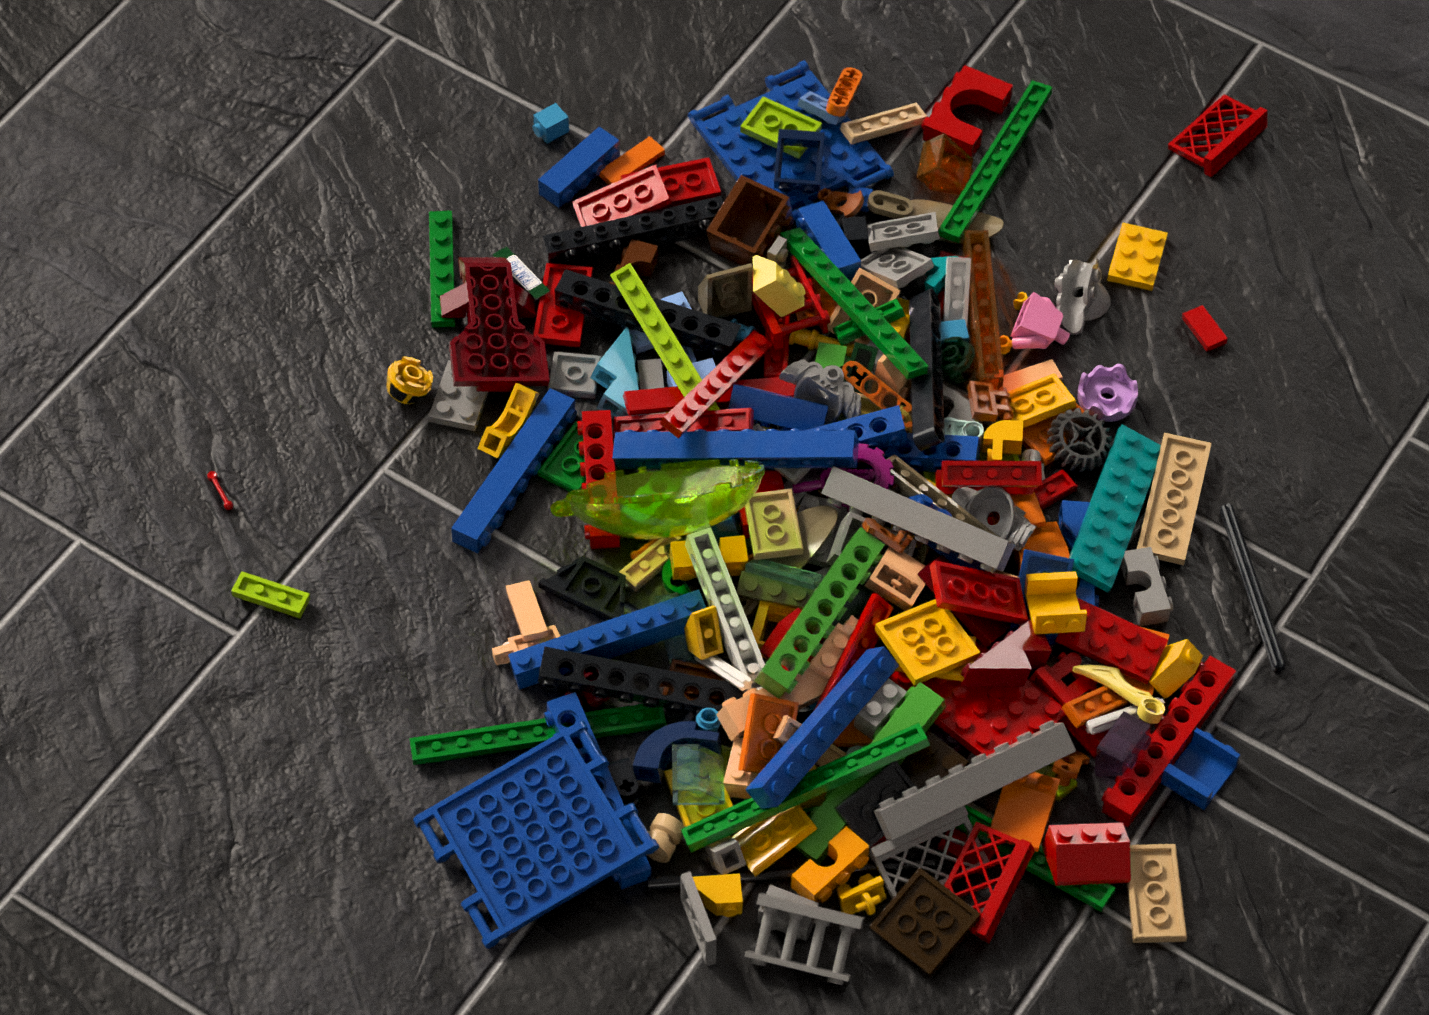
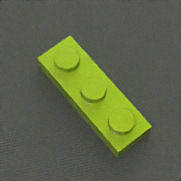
[231,571,311,618]

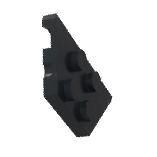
[538,556,626,620]

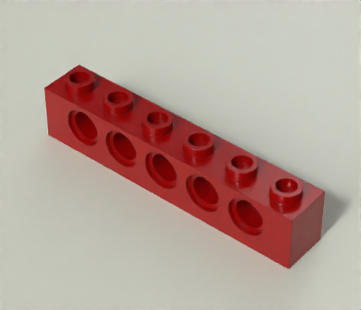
[577,410,620,549]

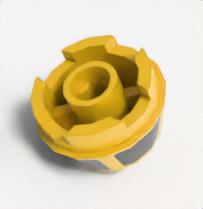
[386,356,433,404]

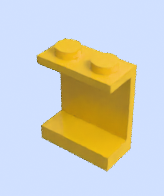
[1024,571,1087,634]

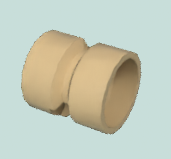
[640,813,685,863]

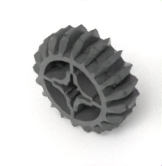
[1047,408,1112,473]

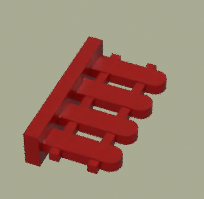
[1029,652,1132,758]

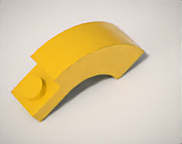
[477,383,539,458]

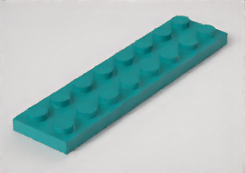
[1069,424,1161,593]

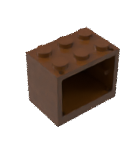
[706,175,794,266]

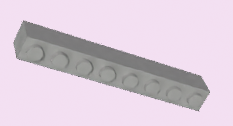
[822,466,1015,573]
[874,720,1076,840]

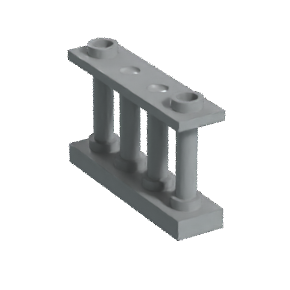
[744,893,864,985]

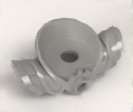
[1054,259,1111,335]
[779,359,862,424]
[952,487,1036,551]

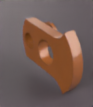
[817,188,864,218]
[862,518,913,553]
[1052,750,1090,786]

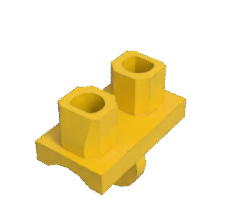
[837,873,887,915]

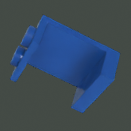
[1161,728,1240,810]

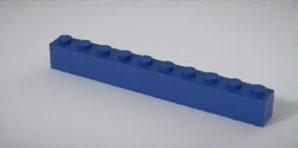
[612,428,859,469]

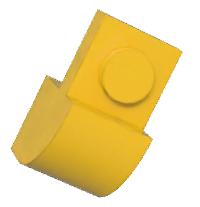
[982,420,1023,461]

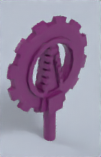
[792,444,895,512]

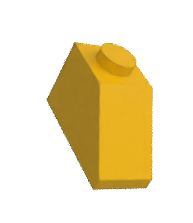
[684,605,724,660]
[1149,639,1203,699]
[693,874,743,917]

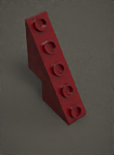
[961,619,1052,687]

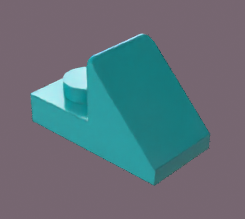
[924,256,958,296]

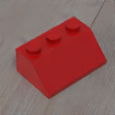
[1042,822,1131,886]

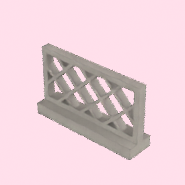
[869,806,989,899]

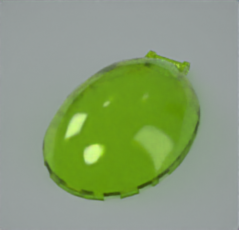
[551,459,765,540]

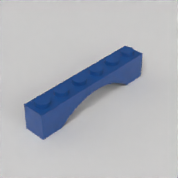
[1058,500,1099,607]

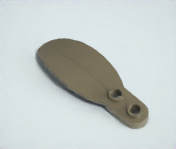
[867,190,1004,244]
[739,506,838,619]

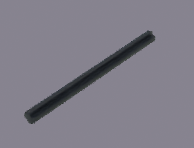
[1220,503,1286,672]

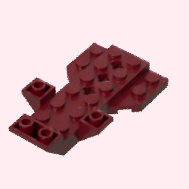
[440,257,550,392]

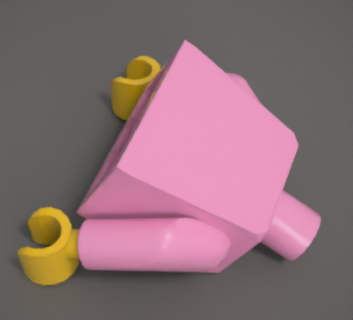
[997,292,1070,354]

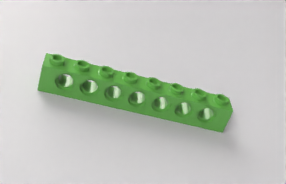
[754,527,885,698]

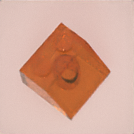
[916,133,973,194]

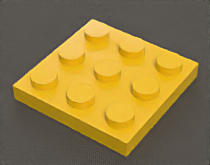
[874,599,980,686]

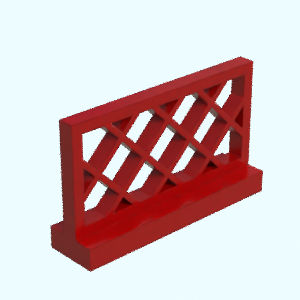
[1168,94,1267,177]
[944,822,1035,943]

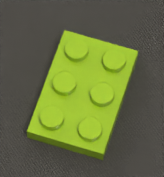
[740,96,822,159]

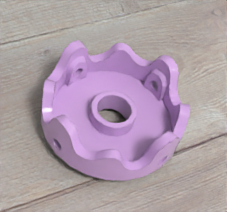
[1077,364,1138,422]

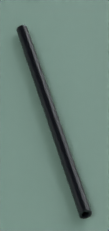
[648,856,935,890]

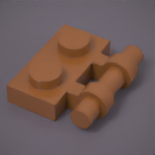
[967,381,1014,422]

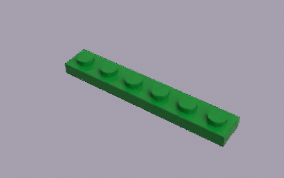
[429,211,455,327]

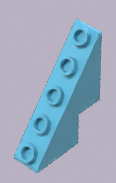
[590,327,645,419]

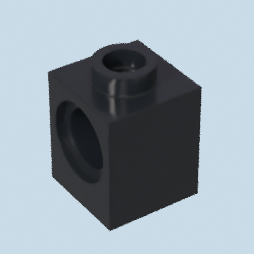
[841,217,869,254]

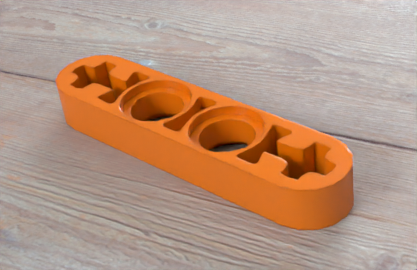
[826,68,862,117]
[842,361,912,428]

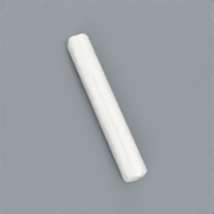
[695,655,753,691]
[1085,697,1165,735]

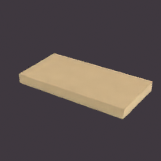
[1127,844,1187,943]

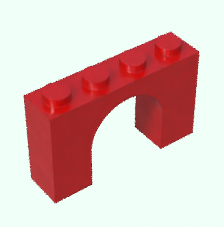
[921,65,1013,160]

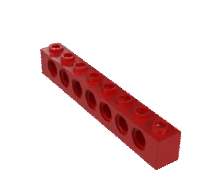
[1101,655,1236,827]

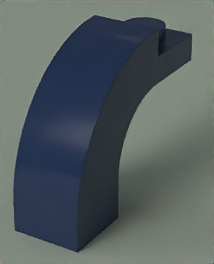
[633,721,722,783]

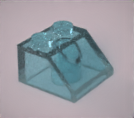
[672,744,725,805]

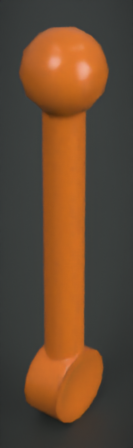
[630,526,671,560]

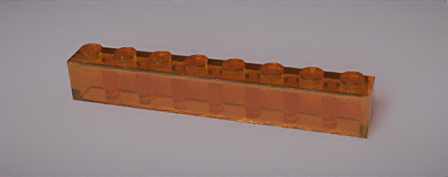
[962,230,1004,390]

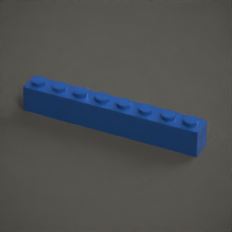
[451,388,577,553]
[508,590,706,690]
[745,646,899,809]

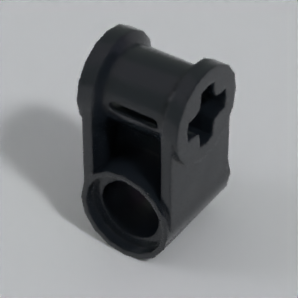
[607,757,640,806]

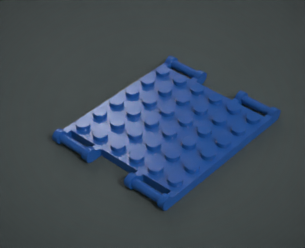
[688,60,894,220]
[413,721,660,949]

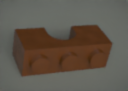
[609,239,658,285]

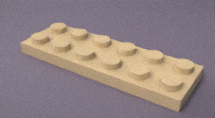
[1137,433,1212,565]

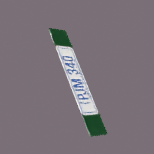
[492,247,550,299]

